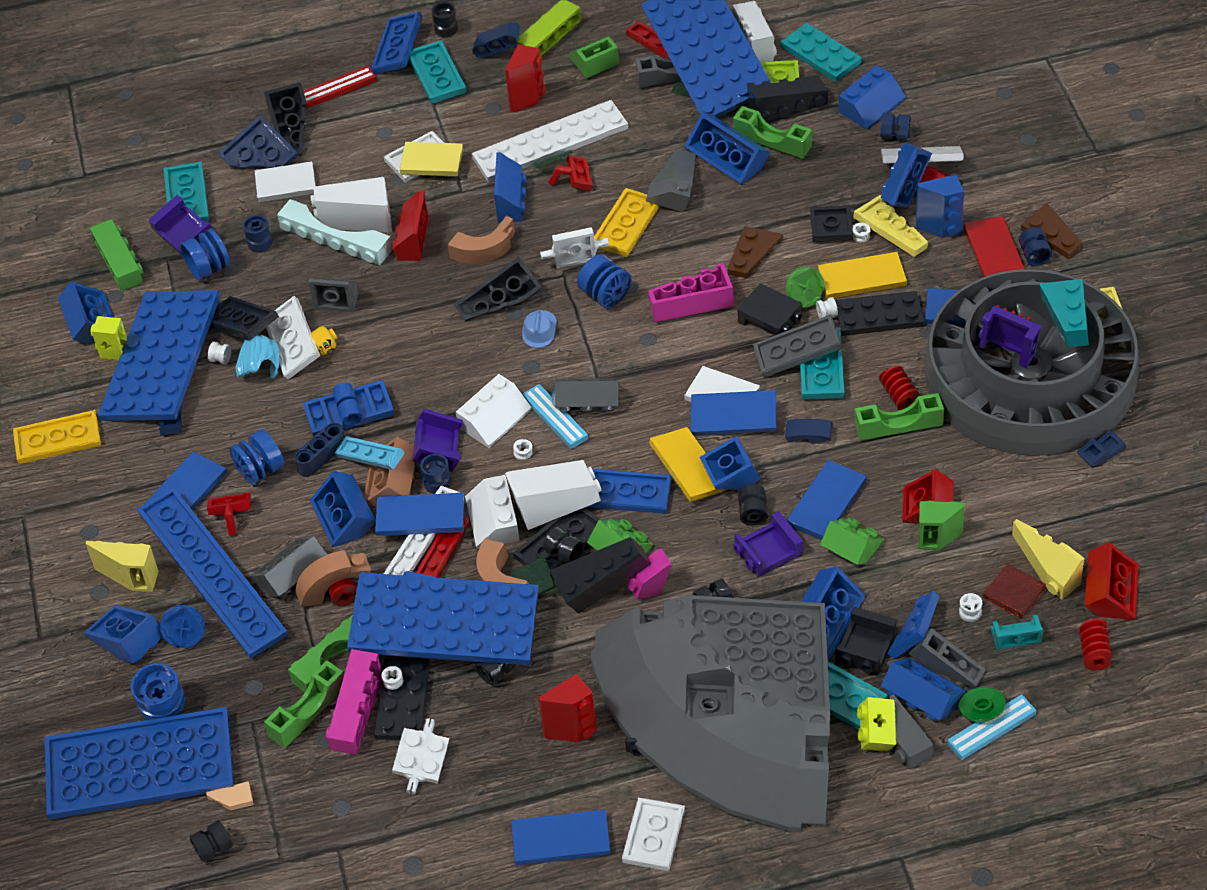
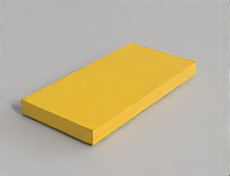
[594,188,660,257]
[818,252,907,299]
[13,410,102,464]
[649,427,728,502]

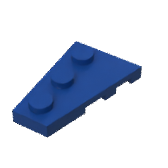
[887,591,939,659]

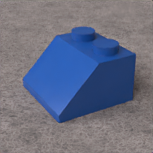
[700,436,761,490]

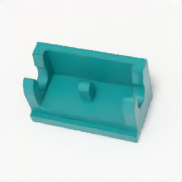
[991,615,1043,650]

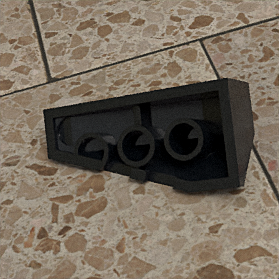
[264,82,306,156]
[453,256,542,321]

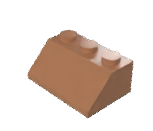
[364,436,416,507]

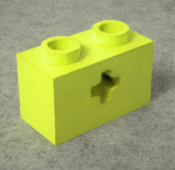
[91,316,128,360]
[857,697,896,752]

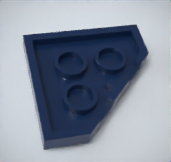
[218,115,299,169]

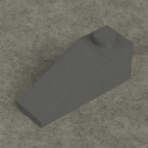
[909,628,986,688]
[889,694,933,770]

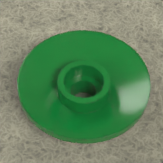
[959,687,1006,722]

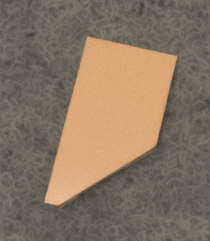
[206,781,254,811]

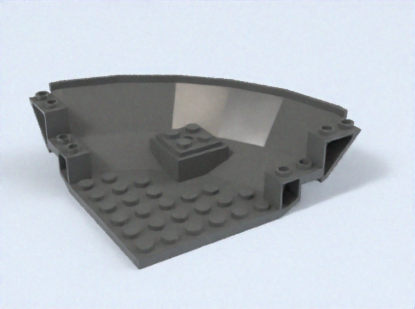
[591,595,830,832]

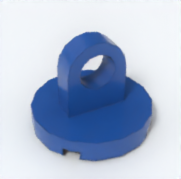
[160,605,205,648]

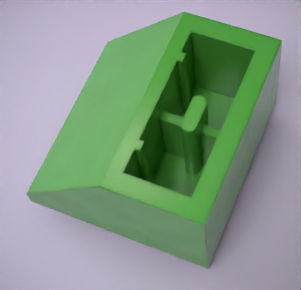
[568,37,619,78]
[918,501,965,550]
[820,517,884,565]
[587,519,653,553]

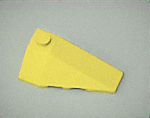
[1012,519,1084,600]

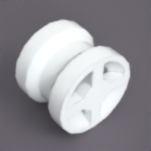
[816,297,838,319]
[208,342,231,365]
[959,593,982,622]

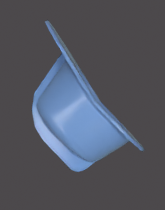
[522,310,557,348]

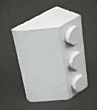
[456,374,532,448]
[465,475,519,549]

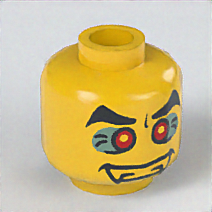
[311,326,338,356]

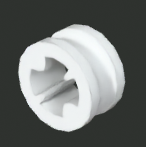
[852,223,870,243]
[513,439,532,460]
[381,666,403,690]

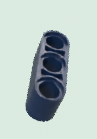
[472,22,522,58]
[294,423,345,477]

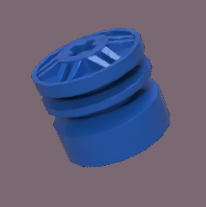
[180,228,230,281]
[577,254,632,308]
[229,429,284,485]
[130,663,186,720]

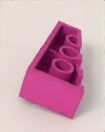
[648,262,734,322]
[325,649,382,755]

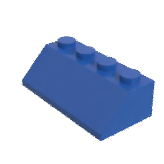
[684,112,771,184]
[801,566,866,661]

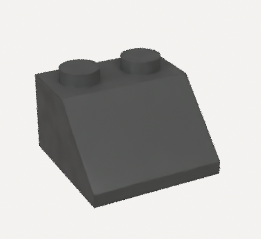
[308,277,359,312]

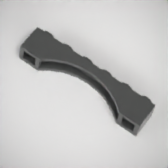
[635,55,681,88]

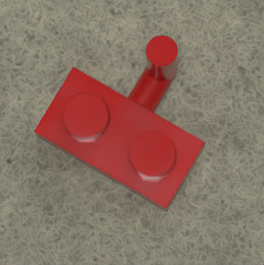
[548,155,593,191]
[207,492,252,535]

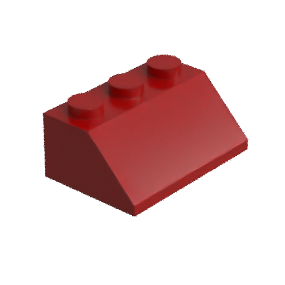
[505,44,546,113]
[393,190,429,261]
[1085,542,1139,620]
[538,674,597,742]

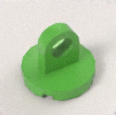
[786,266,825,308]

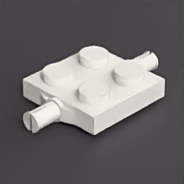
[540,227,609,269]
[392,718,449,794]

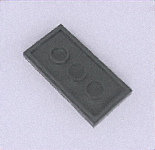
[753,315,842,378]

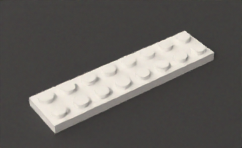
[472,100,628,183]

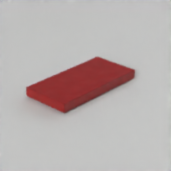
[964,216,1025,277]

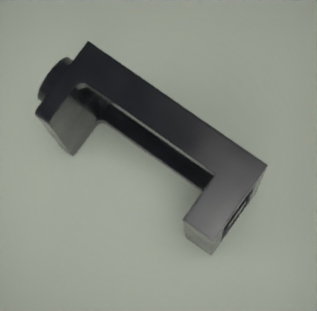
[737,283,803,335]
[835,607,897,675]

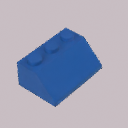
[839,65,906,130]
[880,142,932,208]
[494,152,527,223]
[916,175,964,238]
[58,281,114,344]
[310,471,376,547]
[881,658,967,721]

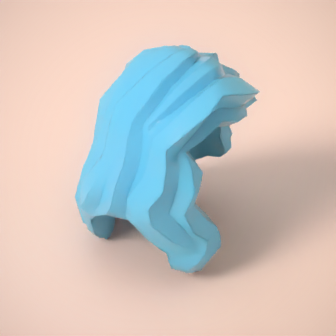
[235,334,280,378]

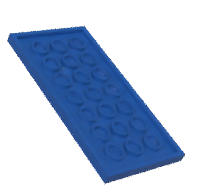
[641,0,771,118]
[98,290,221,421]
[347,572,539,665]
[45,707,234,820]

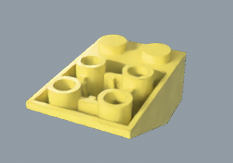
[85,541,159,592]

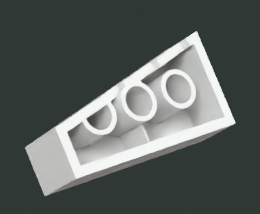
[733,1,777,62]

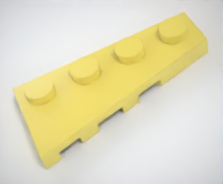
[853,195,928,257]

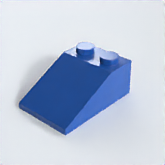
[84,605,163,664]

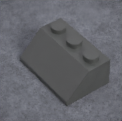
[550,378,618,411]
[249,536,327,597]

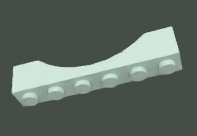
[277,199,393,265]

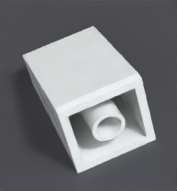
[311,177,392,233]
[505,460,602,530]

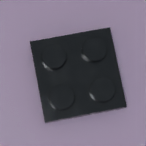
[810,205,853,242]

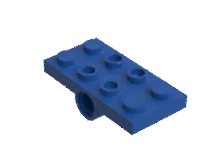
[302,380,395,437]

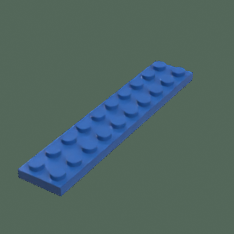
[137,487,289,659]

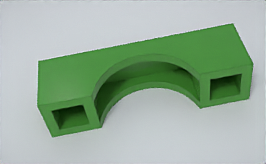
[733,106,812,159]
[854,393,944,441]
[288,615,353,693]
[264,660,344,748]

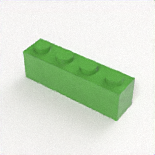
[90,219,144,291]

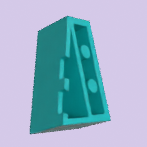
[1039,279,1089,347]

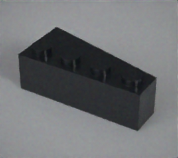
[747,75,828,123]
[550,537,651,614]

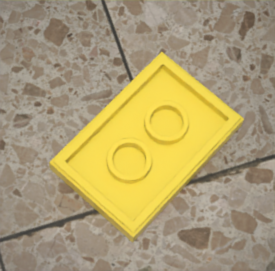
[400,142,463,176]

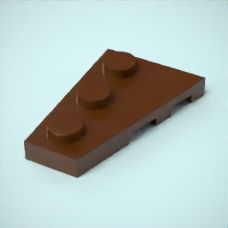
[1021,203,1082,259]
[727,226,783,279]

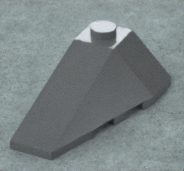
[646,148,696,212]

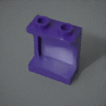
[149,194,211,256]
[978,306,1041,368]
[412,409,463,472]
[733,511,803,577]

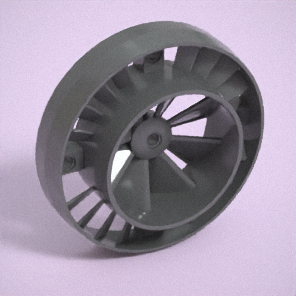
[924,269,1139,455]

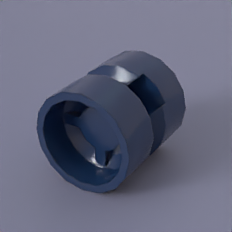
[880,113,911,140]
[243,215,273,252]
[1019,227,1052,266]
[420,454,451,494]

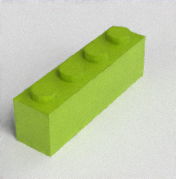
[516,0,581,57]

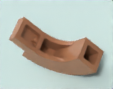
[448,216,515,264]
[476,539,529,584]
[295,550,371,607]

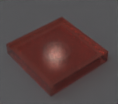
[983,563,1046,619]

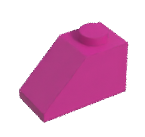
[627,549,672,599]

